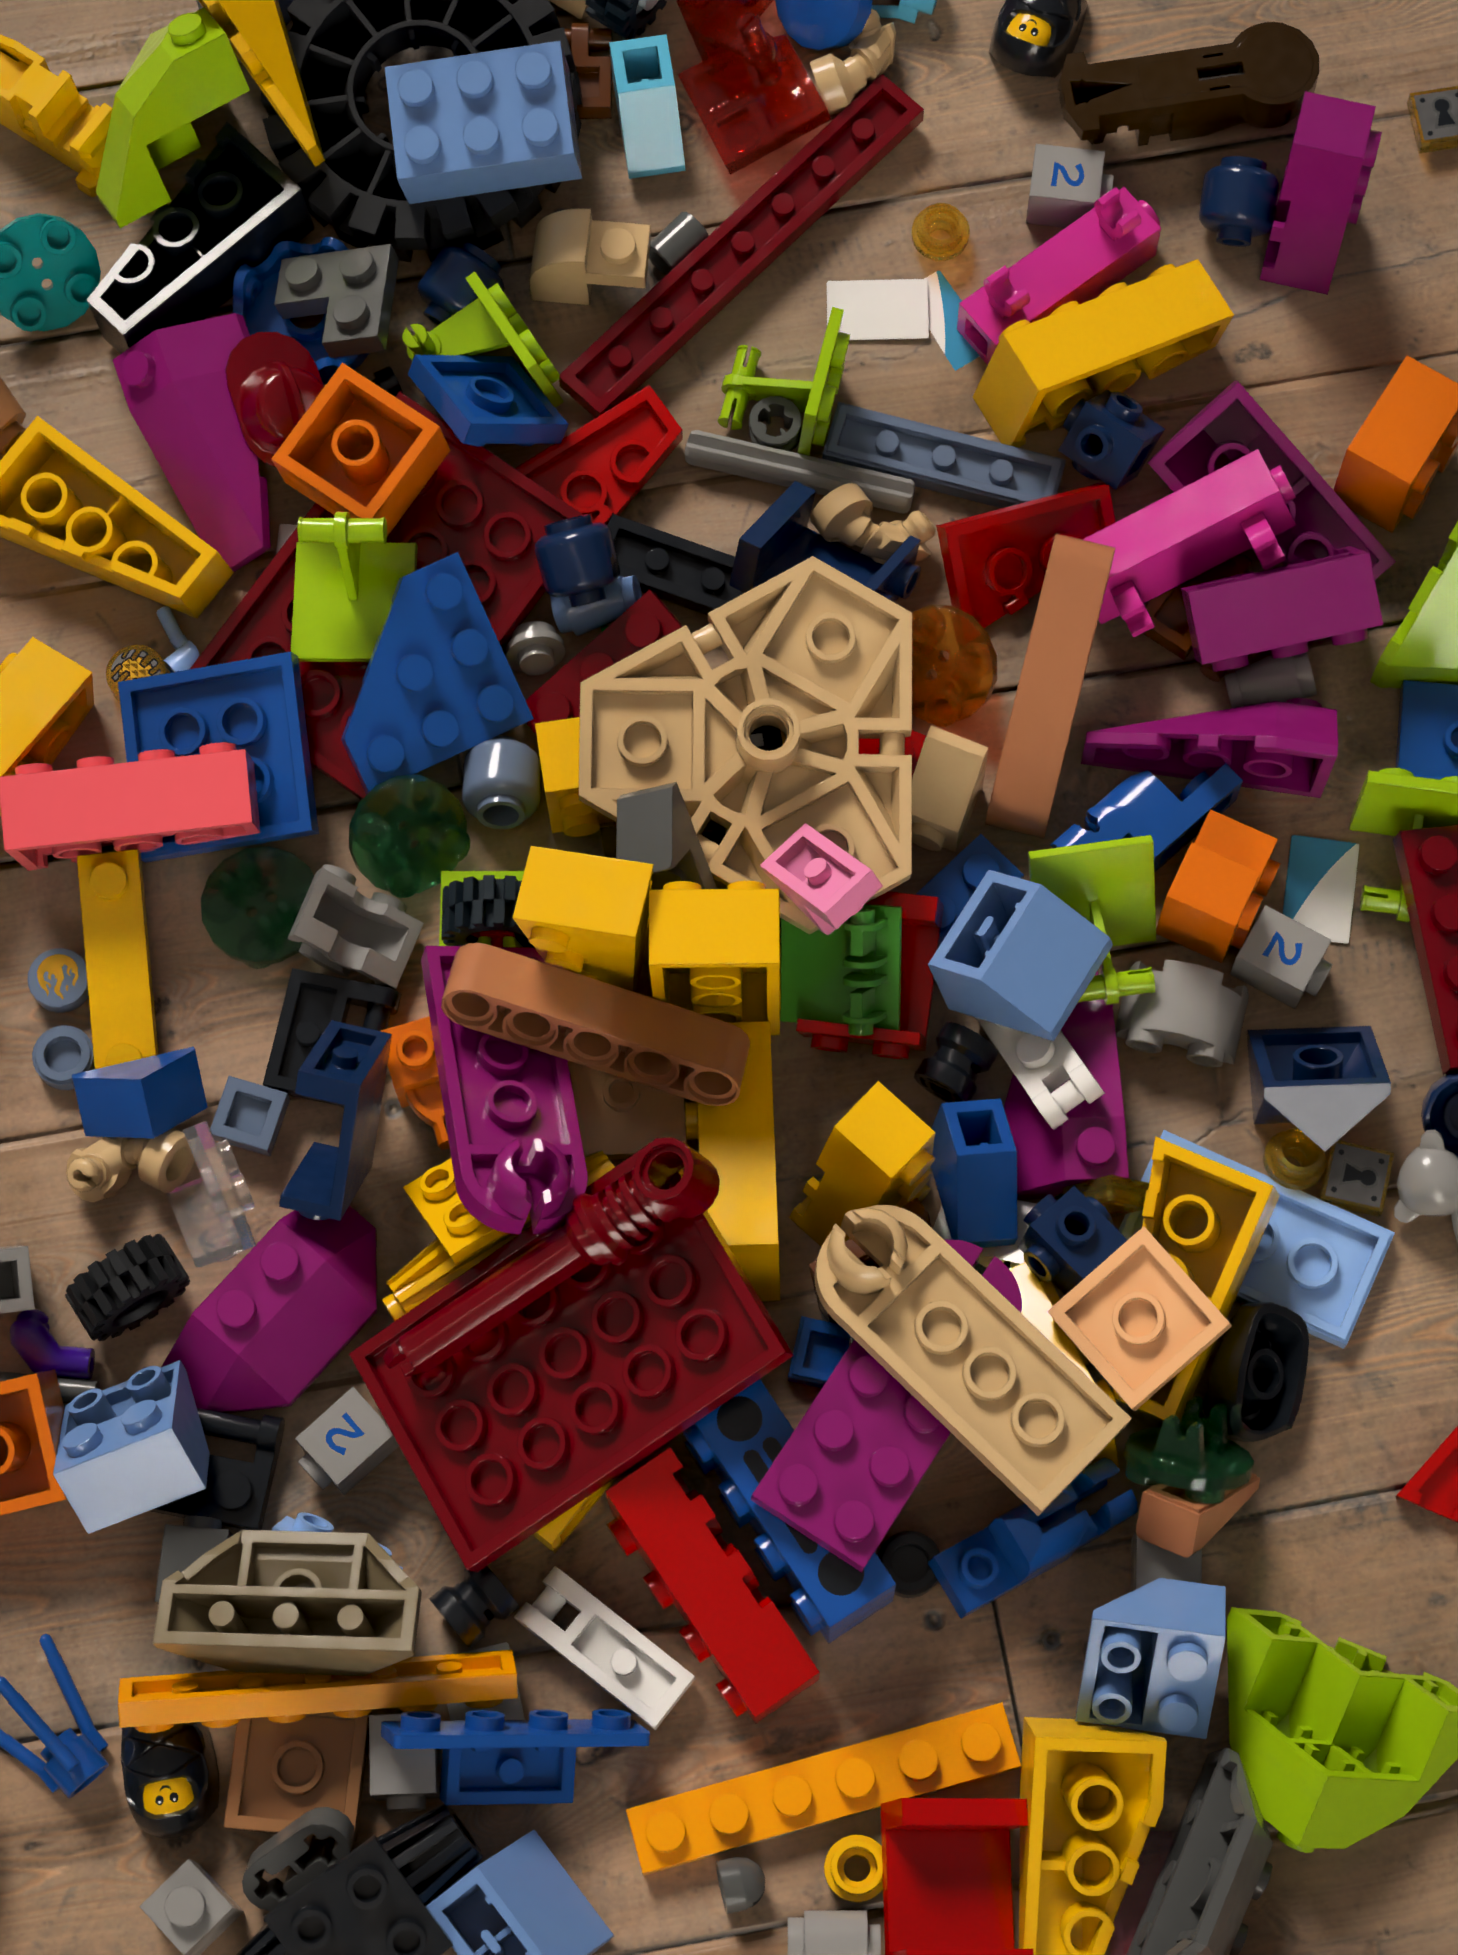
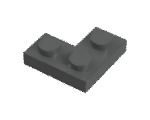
[274,244,399,358]

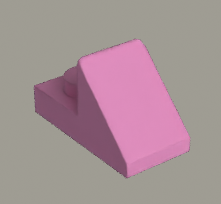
[760,823,883,935]

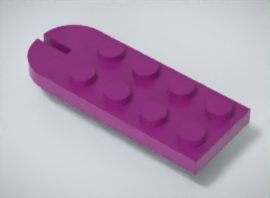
[421,946,588,1234]
[751,1240,1022,1573]

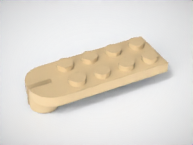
[814,1205,1132,1516]

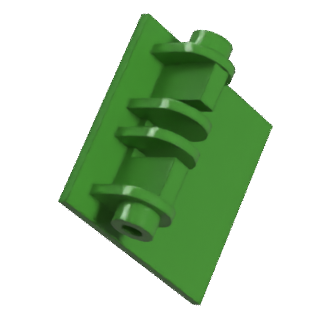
[780,904,902,1036]

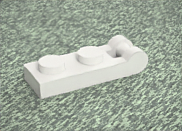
[975,1017,1105,1130]
[514,1566,695,1730]

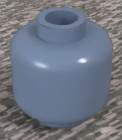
[462,736,541,830]

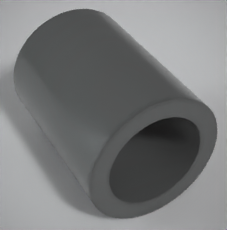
[649,212,709,275]

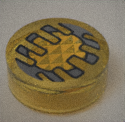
[106,645,168,702]

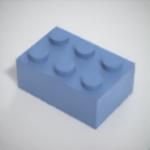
[384,41,583,204]

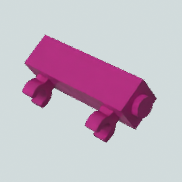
[957,187,1161,365]
[1083,449,1296,638]

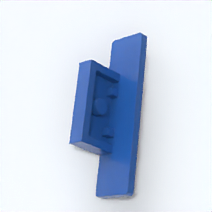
[381,1709,650,1805]

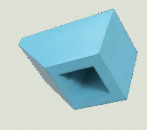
[609,34,686,179]

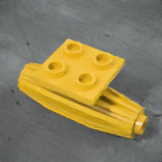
[382,1150,615,1322]

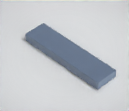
[822,402,1066,508]

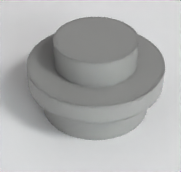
[505,621,565,676]

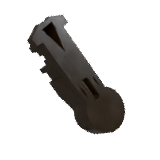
[1058,22,1319,146]

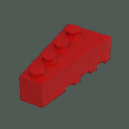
[605,1447,820,1724]

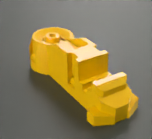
[0,35,112,198]

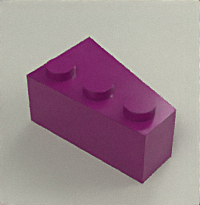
[1259,91,1382,295]
[1181,546,1383,672]

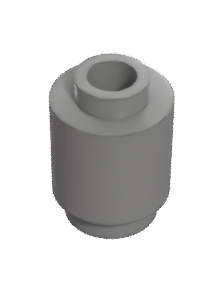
[788,1910,881,1955]

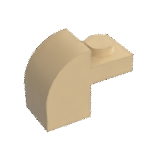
[530,208,651,305]

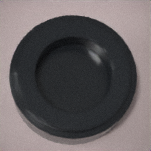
[878,1531,940,1598]

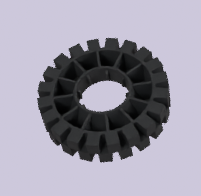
[260,0,582,263]

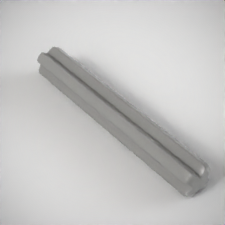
[685,430,915,514]

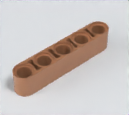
[985,534,1116,839]
[441,943,750,1106]

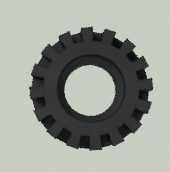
[65,1234,190,1341]

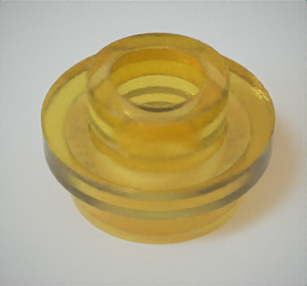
[911,203,970,261]
[1263,1128,1326,1190]

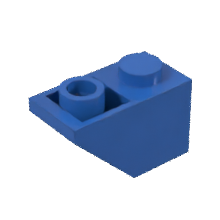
[931,1098,1018,1248]

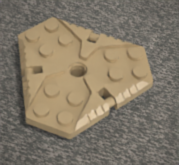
[579,556,912,935]

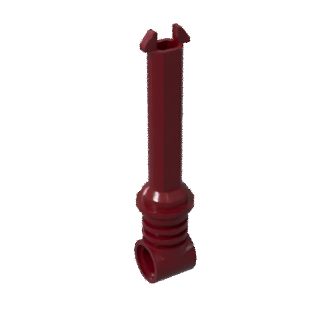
[383,1137,720,1377]

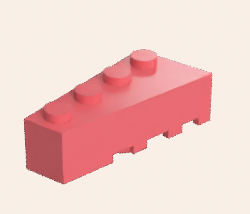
[0,742,261,871]

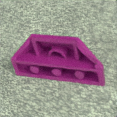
[161,1205,377,1413]

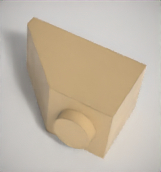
[912,725,989,852]

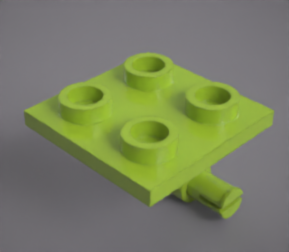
[402,271,564,408]
[717,307,851,456]
[291,512,418,662]
[1349,768,1458,922]
[1028,835,1156,1005]

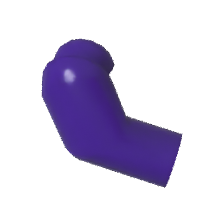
[10,1309,95,1380]

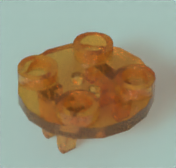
[911,604,997,727]

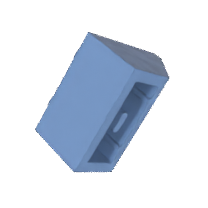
[928,870,1113,1041]
[53,1360,210,1534]
[1075,1578,1226,1739]
[427,1829,614,1955]

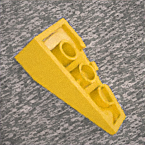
[198,0,325,167]
[1019,1717,1167,1955]

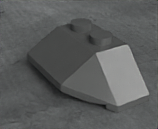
[1126,1747,1273,1955]

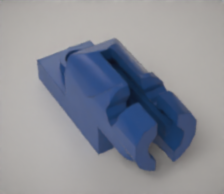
[1050,763,1243,873]
[928,1457,1138,1619]

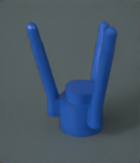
[0,1634,109,1798]

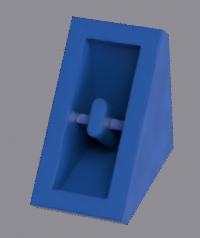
[71,1046,208,1139]

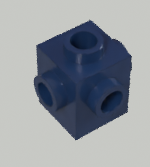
[1058,390,1165,490]
[1018,1186,1127,1295]

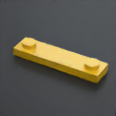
[77,849,158,1069]

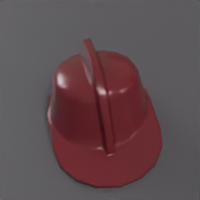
[225,332,324,467]

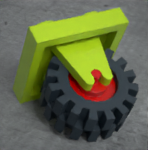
[439,871,534,948]

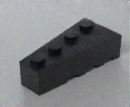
[86,122,315,354]

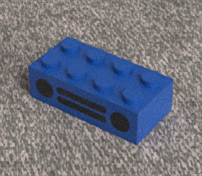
[683,1379,896,1644]

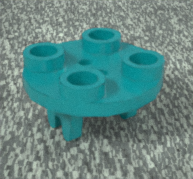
[0,213,101,332]

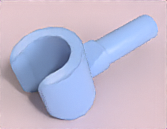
[156,606,200,673]

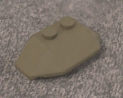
[153,1530,422,1676]

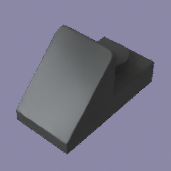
[616,782,717,890]

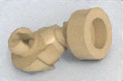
[810,9,897,116]
[810,483,936,564]
[66,1127,197,1202]

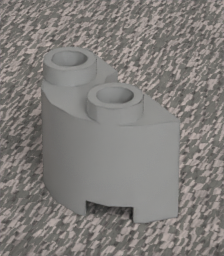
[288,864,424,989]
[1115,960,1249,1067]

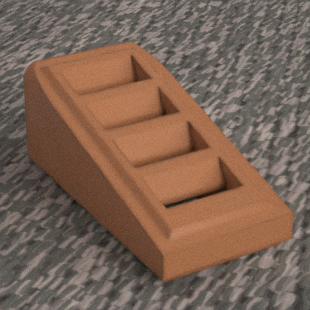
[1136,1455,1260,1558]

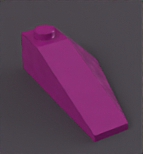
[113,313,271,572]
[1147,380,1396,580]
[1081,698,1338,798]
[1004,971,1129,1200]

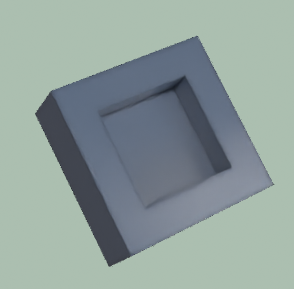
[209,1076,290,1157]

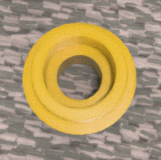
[824,1835,883,1903]

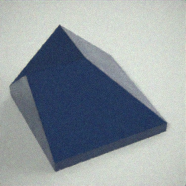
[1247,1026,1391,1152]

